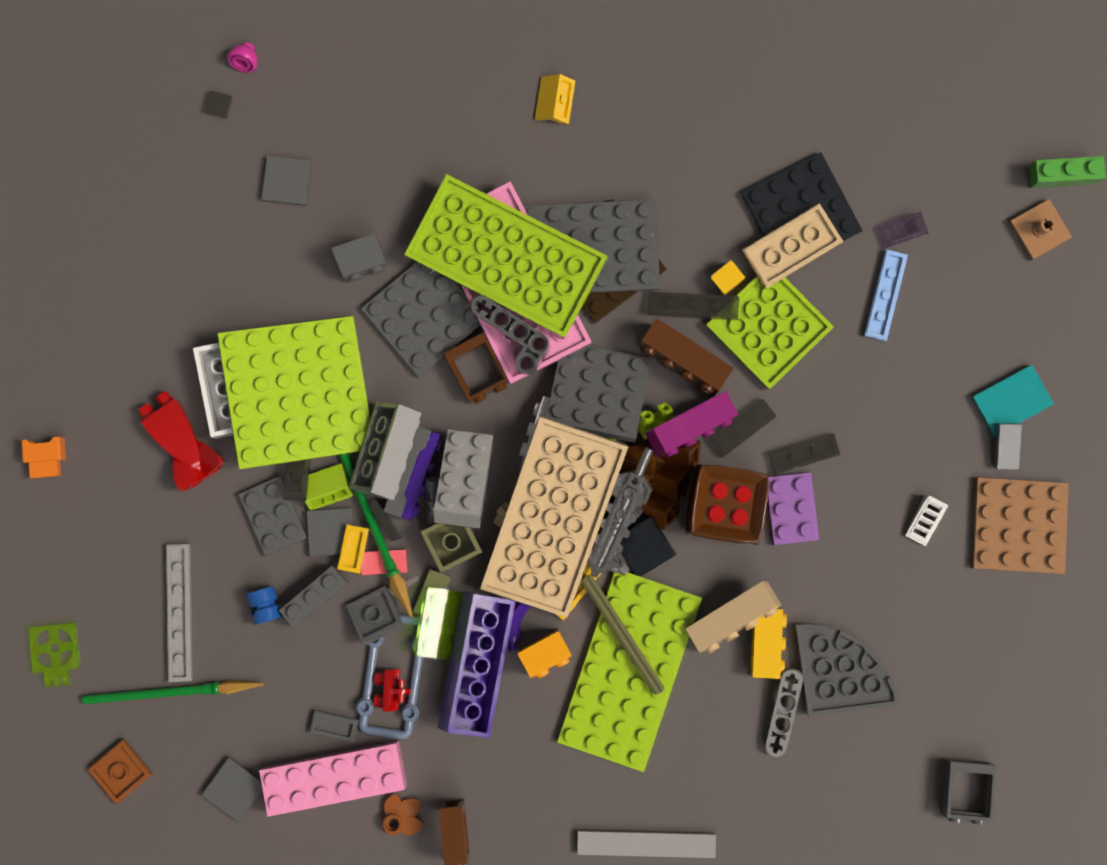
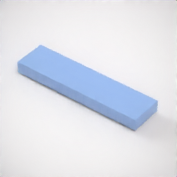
[863,249,908,342]

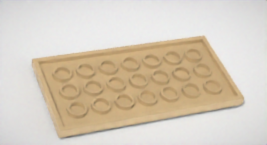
[480,416,628,618]

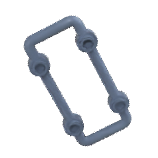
[356,614,430,739]

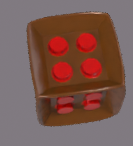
[685,464,769,545]

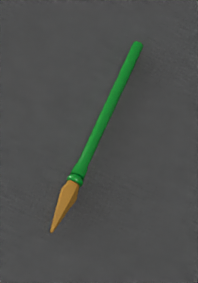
[339,454,413,617]
[82,680,264,704]

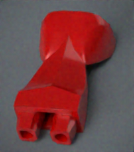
[138,391,225,492]

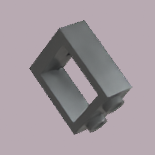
[941,759,997,825]

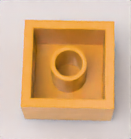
[517,629,572,679]

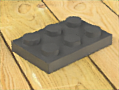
[238,476,308,557]

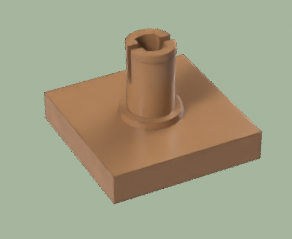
[1008,199,1072,261]

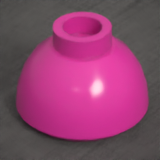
[227,42,258,73]

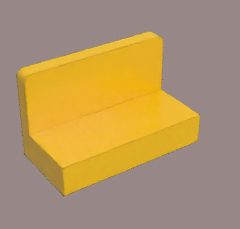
[535,74,575,125]

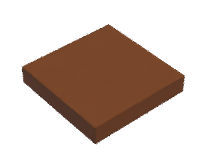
[87,739,153,805]

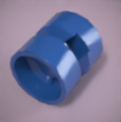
[245,586,283,625]

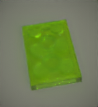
[413,587,463,660]

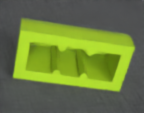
[299,463,353,511]

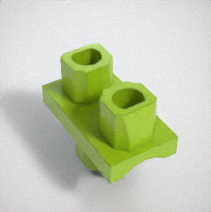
[638,402,675,439]

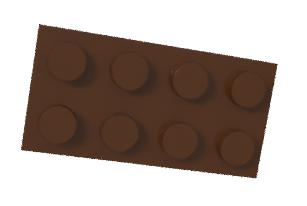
[639,318,734,396]

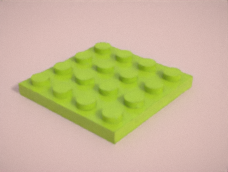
[706,276,834,390]

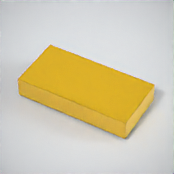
[337,524,369,574]

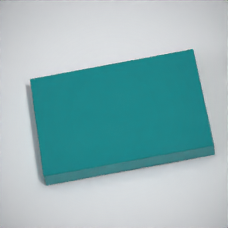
[971,365,1054,437]

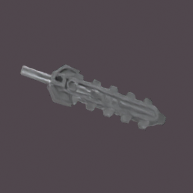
[589,447,654,578]

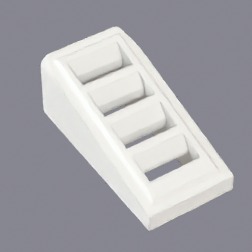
[904,495,948,546]

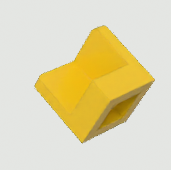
[711,260,745,297]

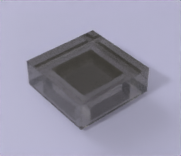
[204,91,233,119]

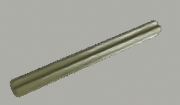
[581,575,664,695]

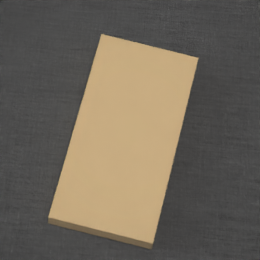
[742,203,843,289]

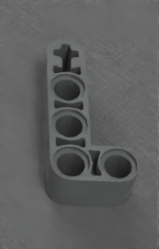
[471,296,551,375]

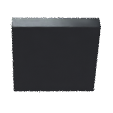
[620,516,677,577]

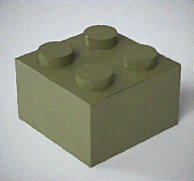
[421,523,483,573]

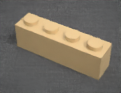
[686,581,781,654]

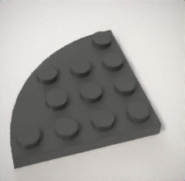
[795,624,899,717]

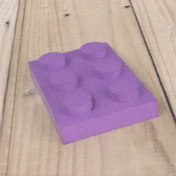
[768,473,819,545]

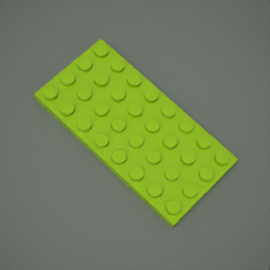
[404,174,608,338]
[557,572,702,772]

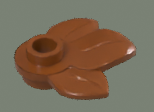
[381,793,425,836]

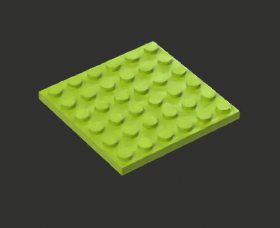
[217,316,370,470]

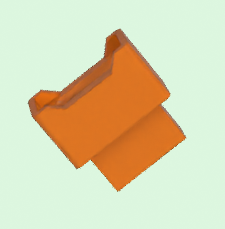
[21,437,66,479]

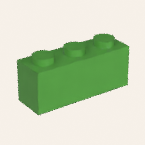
[1029,156,1106,188]

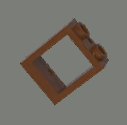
[444,332,510,404]
[439,799,470,865]

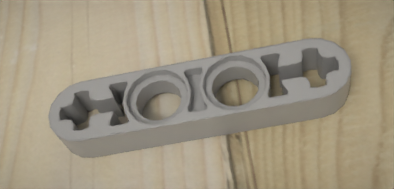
[766,668,803,757]

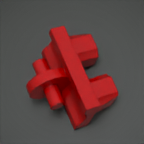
[373,669,411,712]

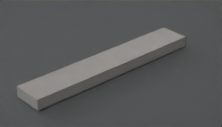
[166,544,193,682]
[577,830,716,858]

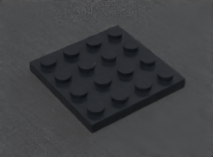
[741,152,863,242]

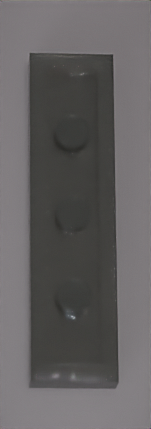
[647,291,740,320]

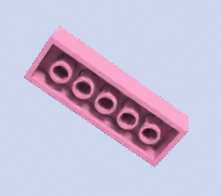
[259,740,407,817]

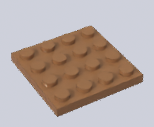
[972,478,1069,574]

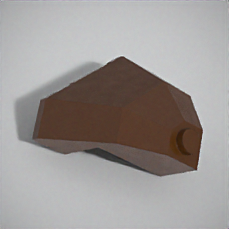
[619,440,701,530]

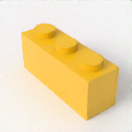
[750,609,787,679]

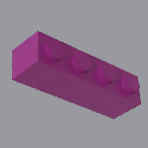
[645,391,739,458]

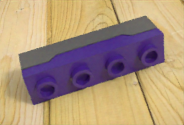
[383,427,443,521]

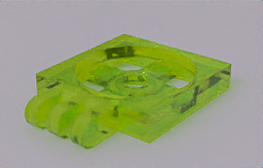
[29,623,81,688]

